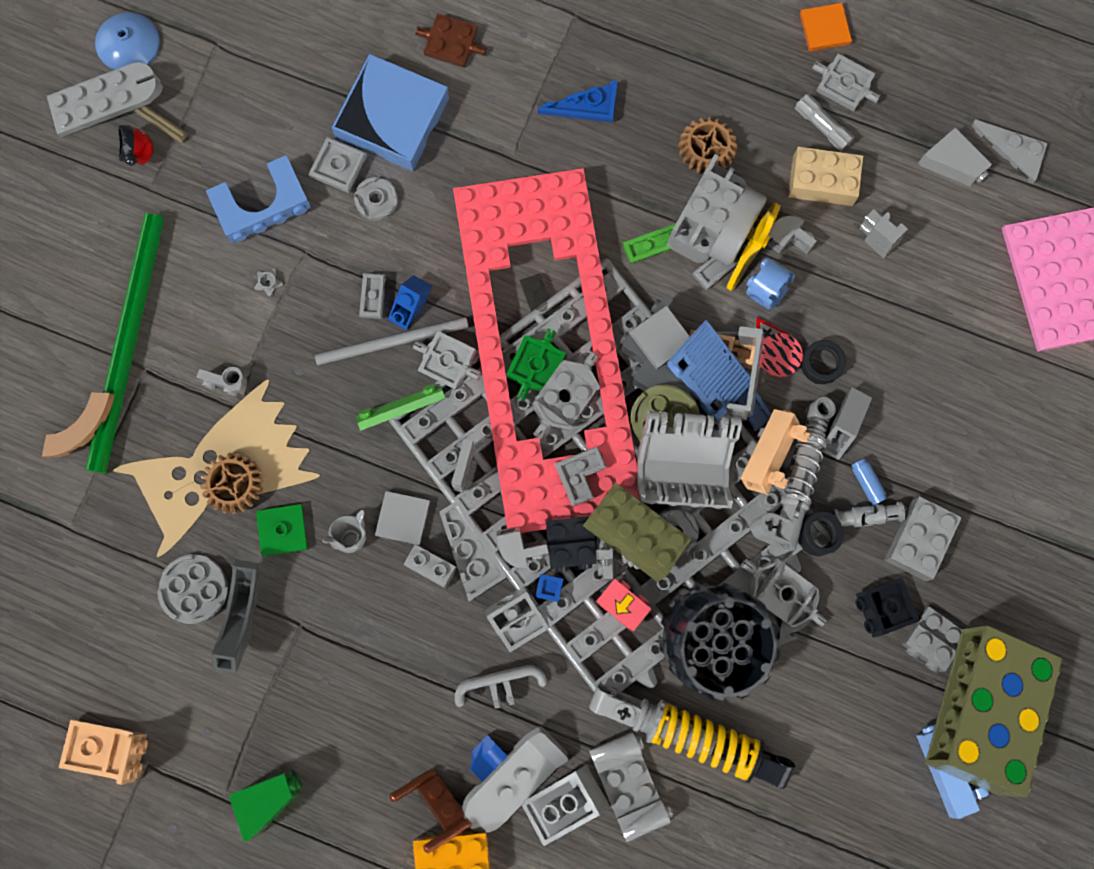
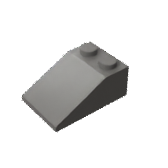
[522,765,610,846]

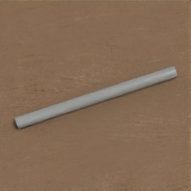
[314,317,469,366]

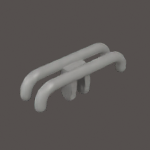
[454,665,547,709]

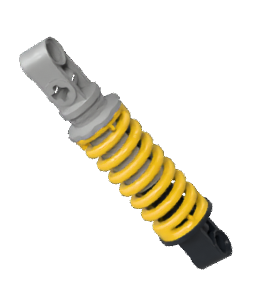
[589,684,796,789]

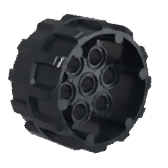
[659,582,780,702]

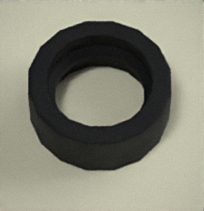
[801,340,846,385]
[798,511,844,557]

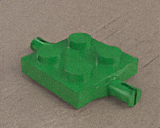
[506,328,566,401]

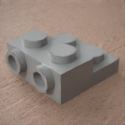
[901,606,962,673]

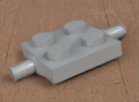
[812,54,880,112]
[413,331,482,390]

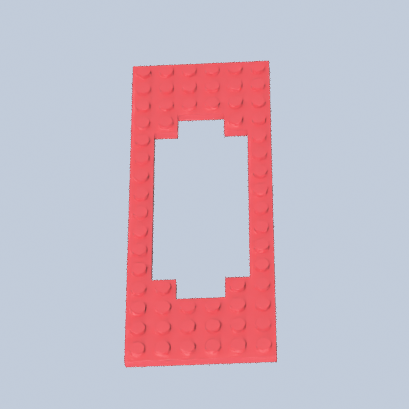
[453,168,644,534]

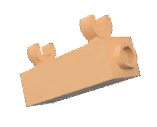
[741,409,811,495]

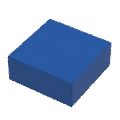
[536,574,563,602]

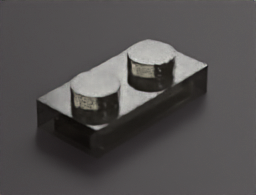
[520,273,555,323]

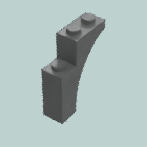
[212,559,260,673]

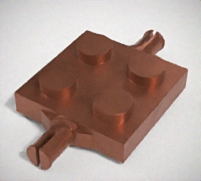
[415,13,486,68]

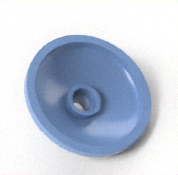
[95,12,160,70]

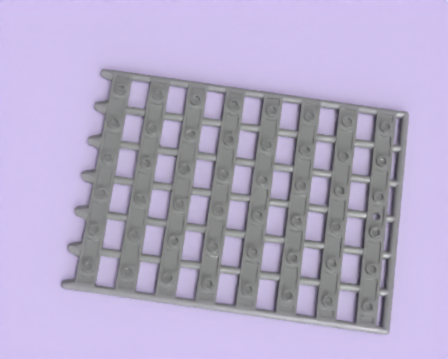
[388,258,831,693]

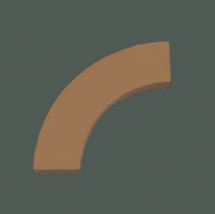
[42,392,114,458]

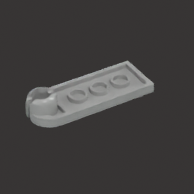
[47,62,163,137]

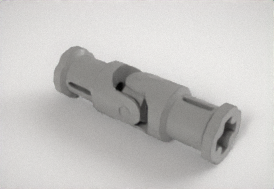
[832,502,905,528]

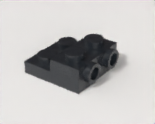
[545,514,597,572]
[855,577,920,638]

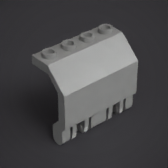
[637,411,742,509]

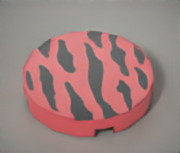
[760,333,803,378]

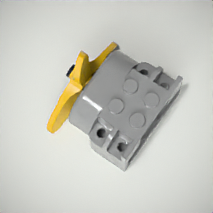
[666,154,781,291]

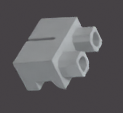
[859,208,908,259]

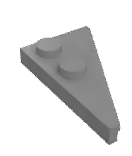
[971,119,1047,183]

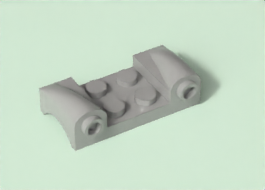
[589,732,673,842]

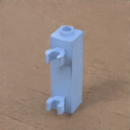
[916,724,989,819]

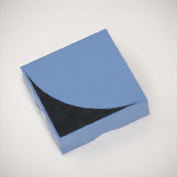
[332,54,449,171]

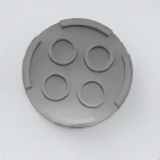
[157,554,229,624]

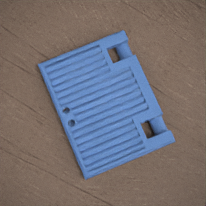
[667,320,751,422]

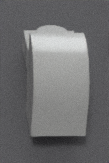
[768,216,817,254]
[496,527,549,568]

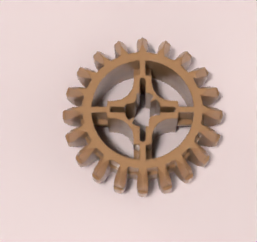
[678,117,738,174]
[200,453,264,514]

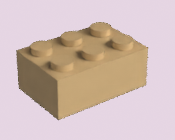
[788,147,863,206]

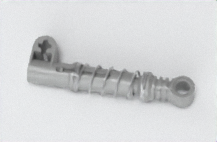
[751,397,836,550]

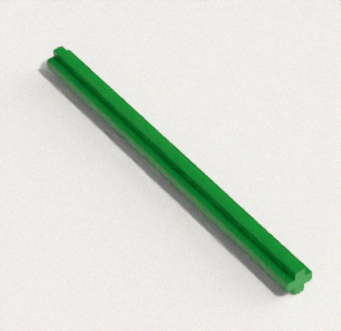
[85,213,164,474]

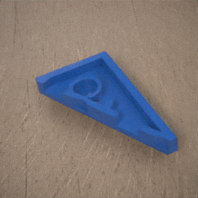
[538,80,617,123]

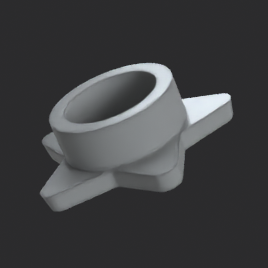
[254,269,283,296]

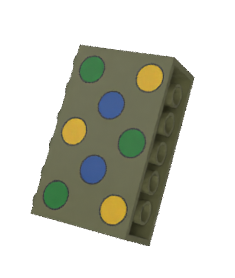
[925,626,1062,798]

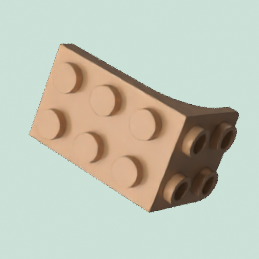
[59,720,148,785]

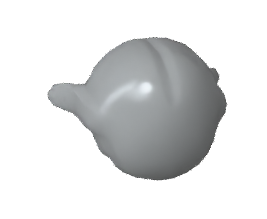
[323,510,367,553]

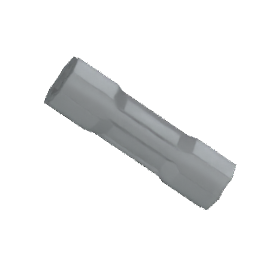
[795,93,855,152]

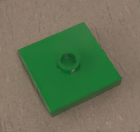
[256,504,308,557]

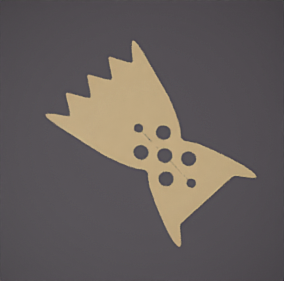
[113,380,320,557]

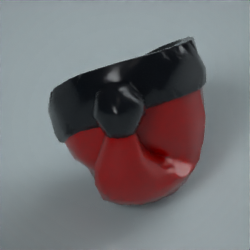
[118,125,153,166]

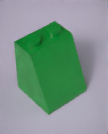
[229,771,302,842]

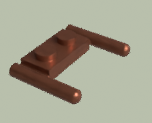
[389,768,472,853]

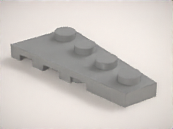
[439,502,508,602]

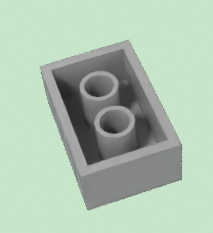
[884,496,962,581]

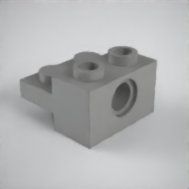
[485,586,549,652]

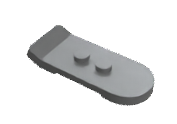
[462,727,568,833]

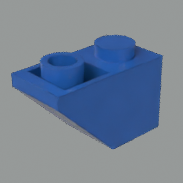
[388,275,432,330]

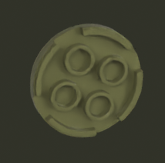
[631,384,700,442]

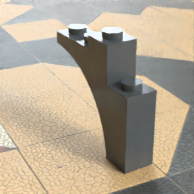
[620,295,691,394]

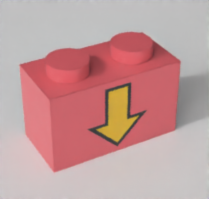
[596,579,651,632]

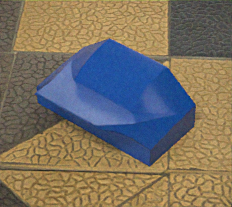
[470,735,508,782]

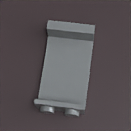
[727,326,764,420]

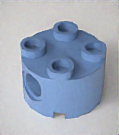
[746,257,795,311]

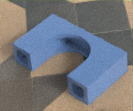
[206,155,311,243]

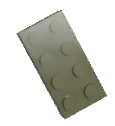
[583,483,691,582]

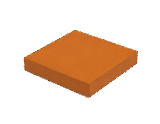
[800,3,852,52]

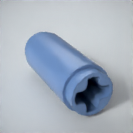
[851,458,887,505]

